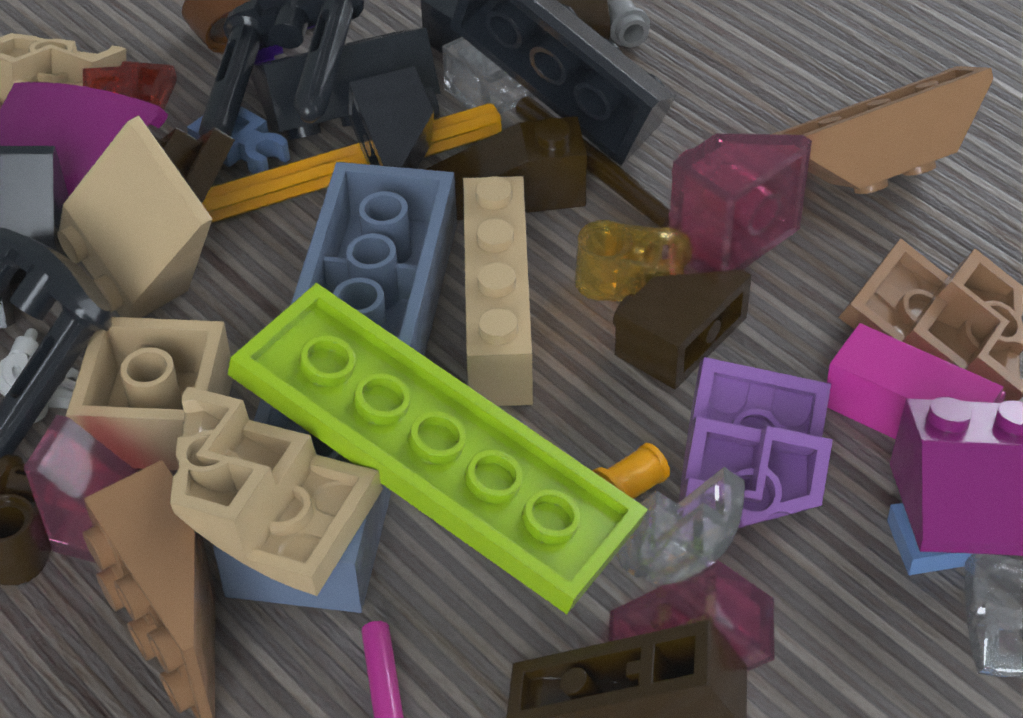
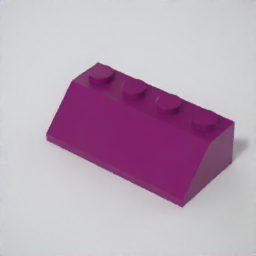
[889,397,1023,556]

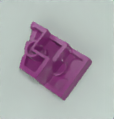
[0,82,168,196]

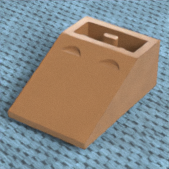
[82,460,215,718]

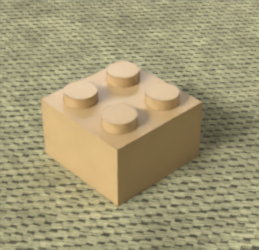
[66,317,233,470]

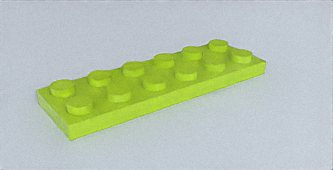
[228,283,648,614]

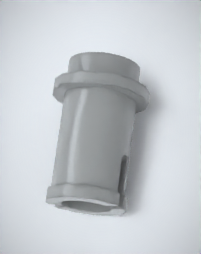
[607,0,650,48]

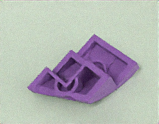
[675,357,833,543]

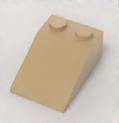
[57,116,212,318]

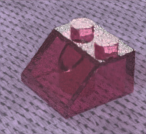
[668,133,812,273]

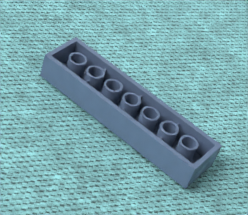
[213,162,457,613]

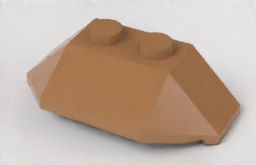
[765,66,993,194]

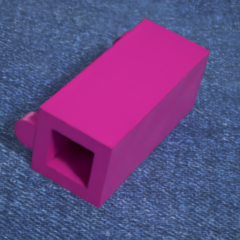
[827,323,1006,439]

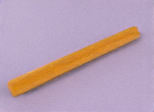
[202,103,502,223]

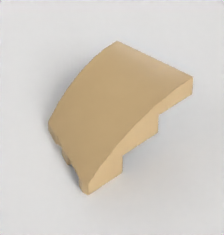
[0,33,126,108]
[170,386,383,596]

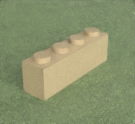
[463,176,533,406]

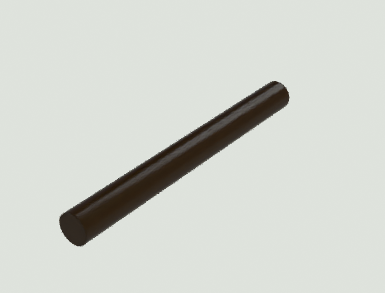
[515,96,681,232]

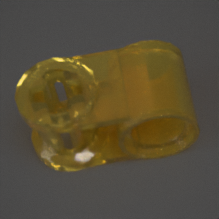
[574,220,693,302]

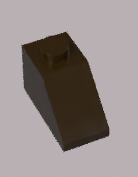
[613,269,752,390]

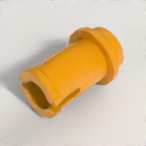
[592,443,670,499]

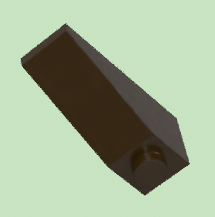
[424,116,587,220]
[506,619,747,718]

